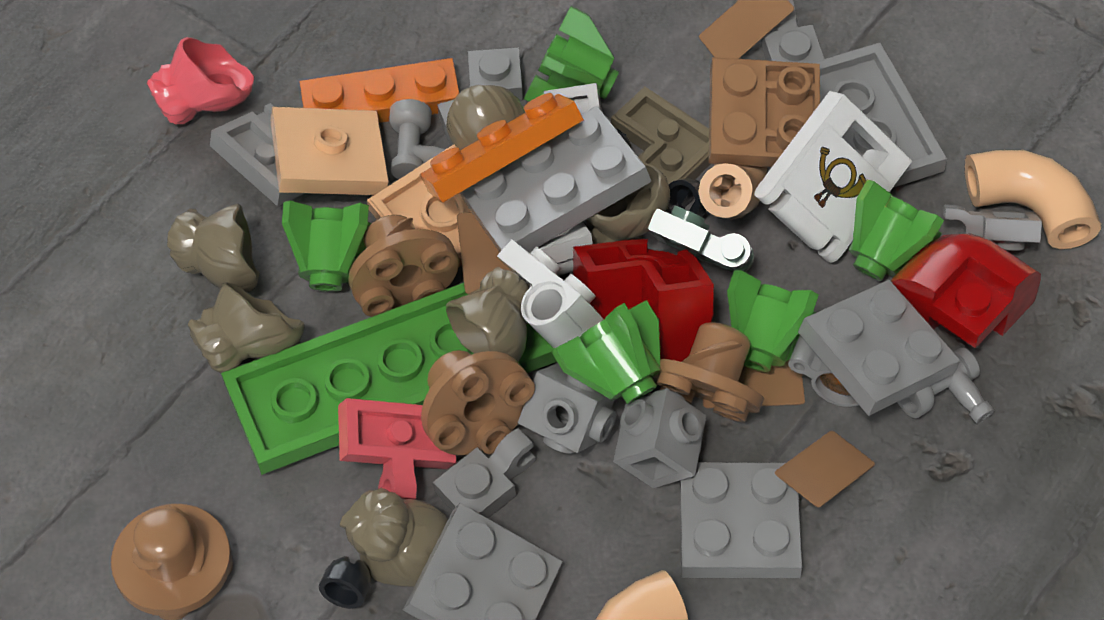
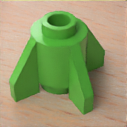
[524,6,619,102]
[849,179,944,281]
[282,200,372,292]
[727,270,819,372]
[552,300,661,404]

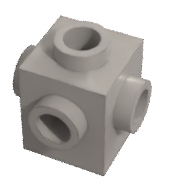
[518,363,616,454]
[613,388,706,488]

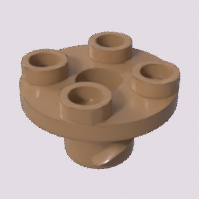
[348,215,459,317]
[654,322,764,423]
[421,350,535,455]
[111,504,233,620]

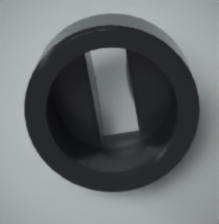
[666,178,708,217]
[319,556,371,609]

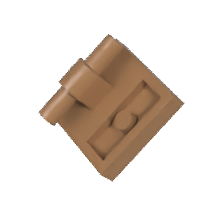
[709,57,820,167]

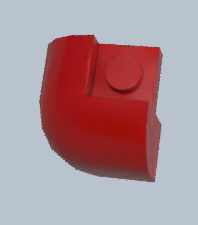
[891,233,1041,348]
[573,239,714,362]

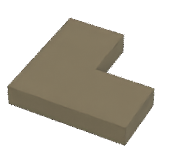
[611,86,711,185]

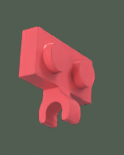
[338,398,456,499]

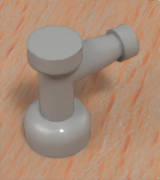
[389,99,446,179]
[897,348,995,424]

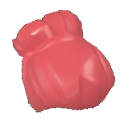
[147,37,254,125]

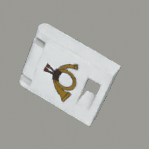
[754,91,912,263]

